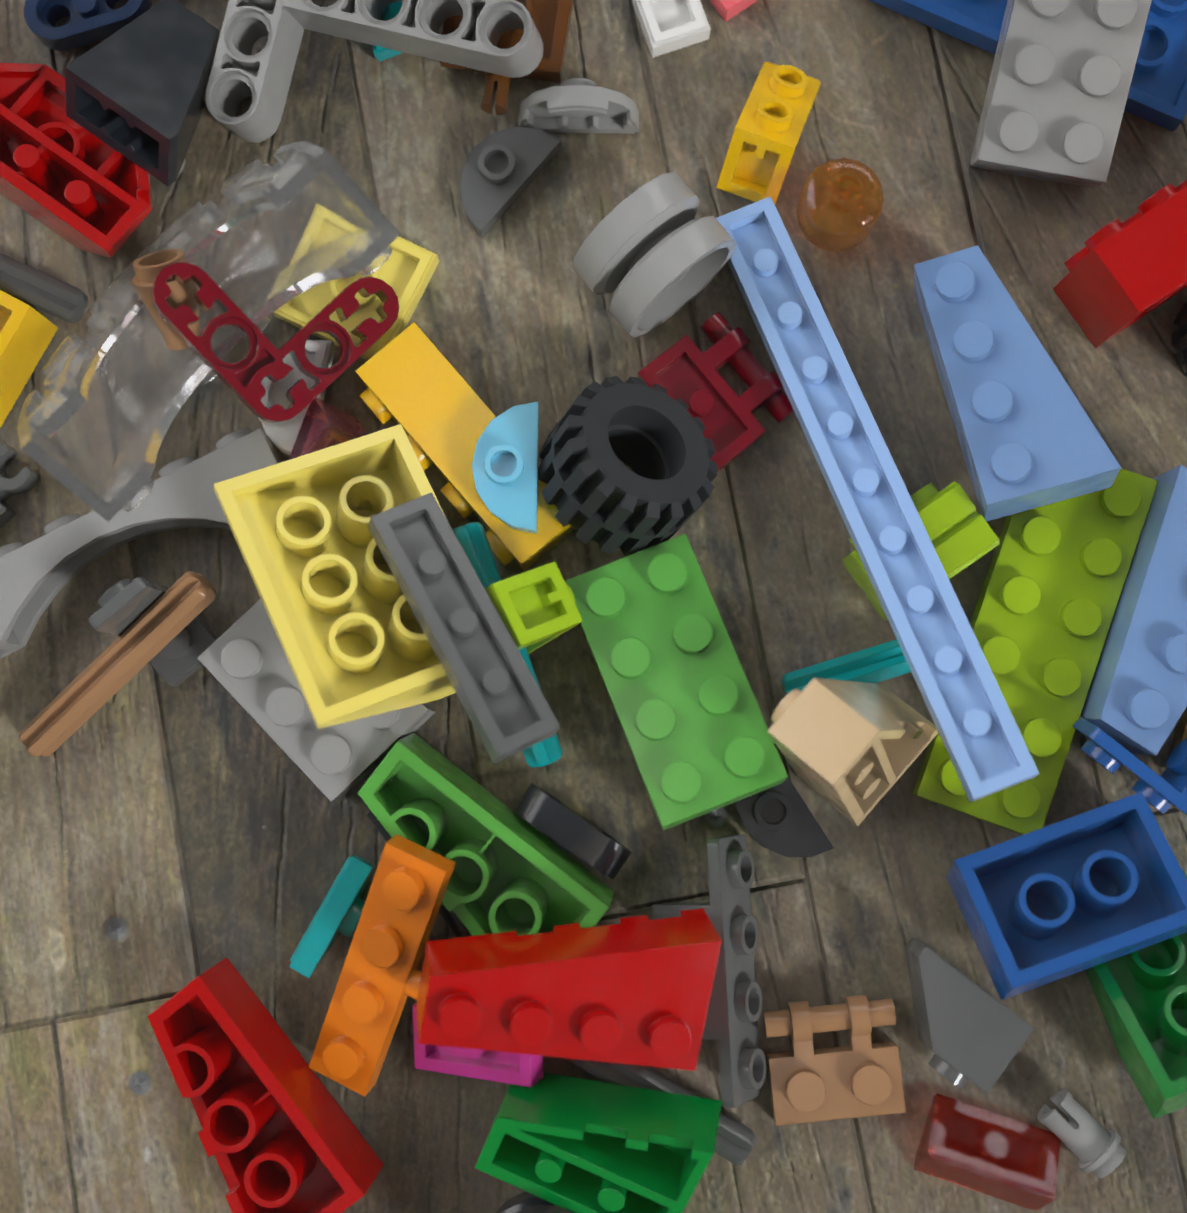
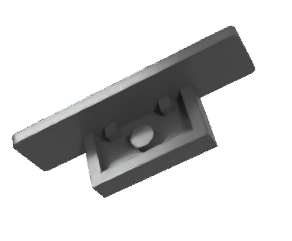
[652,834,766,1108]

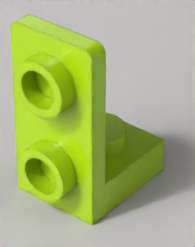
[485,561,583,654]

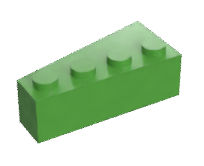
[358,733,614,936]

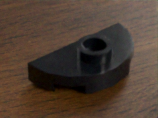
[734,777,834,857]

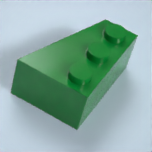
[475,1073,722,1213]

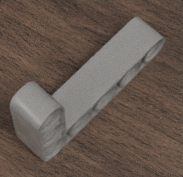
[205,0,544,143]

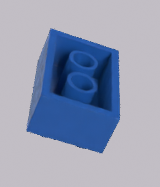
[946,792,1187,1001]

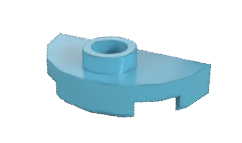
[472,402,539,534]

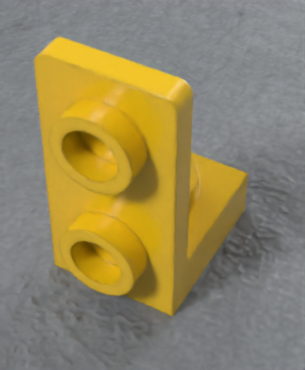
[716,62,821,205]

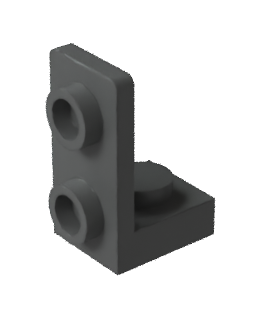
[88,577,218,687]

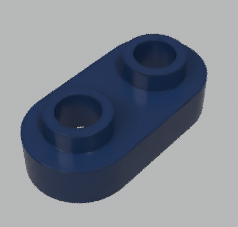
[24,0,151,51]

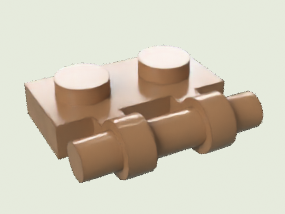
[762,995,906,1126]

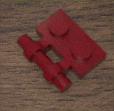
[637,312,794,473]

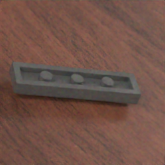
[368,492,560,764]

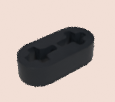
[513,783,632,879]

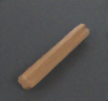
[19,571,216,757]

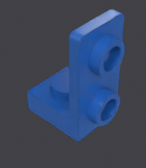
[1072,716,1187,815]

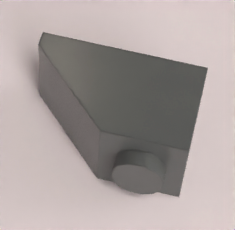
[905,938,1034,1094]

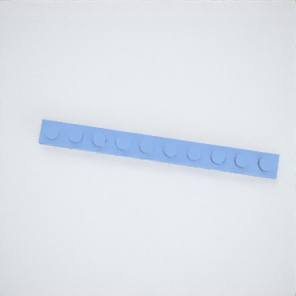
[716,196,1039,802]

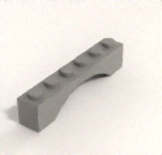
[0,428,284,659]

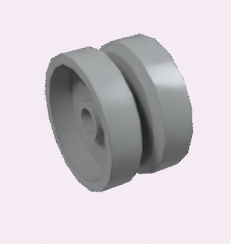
[572,172,737,338]

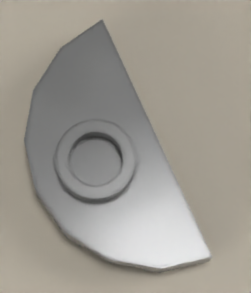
[518,78,639,134]

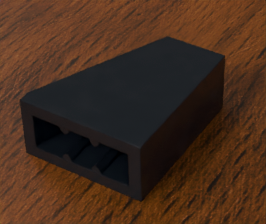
[65,0,219,186]

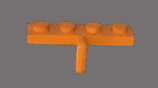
[308,834,456,1097]

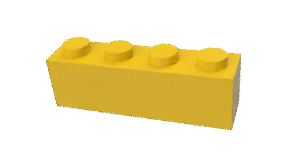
[356,322,575,571]

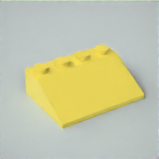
[214,424,456,729]

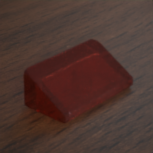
[914,1093,1061,1210]

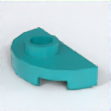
[289,854,376,978]

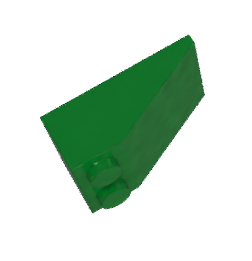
[1085,870,1187,1119]

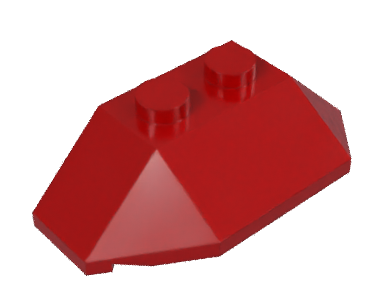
[0,63,152,258]

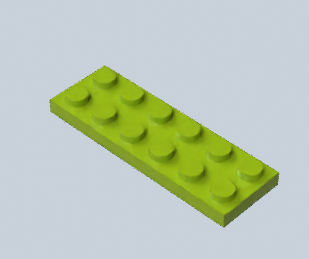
[912,468,1158,835]

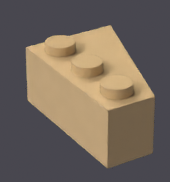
[768,678,939,827]

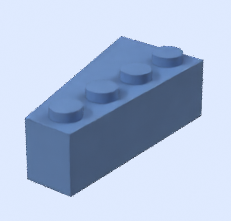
[914,245,1121,522]
[1080,465,1187,755]

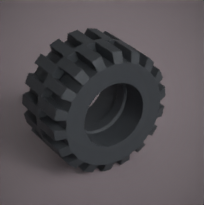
[538,376,718,556]

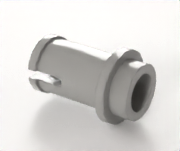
[1037,1089,1126,1178]

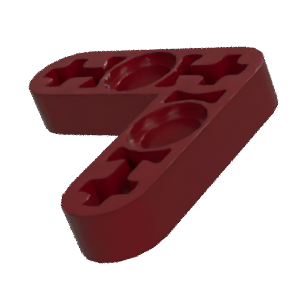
[151,262,399,423]

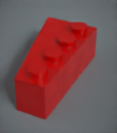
[416,908,722,1071]
[147,957,384,1213]

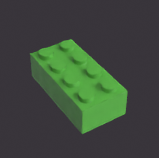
[565,533,788,831]

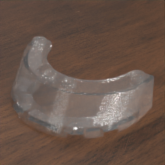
[18,141,400,522]

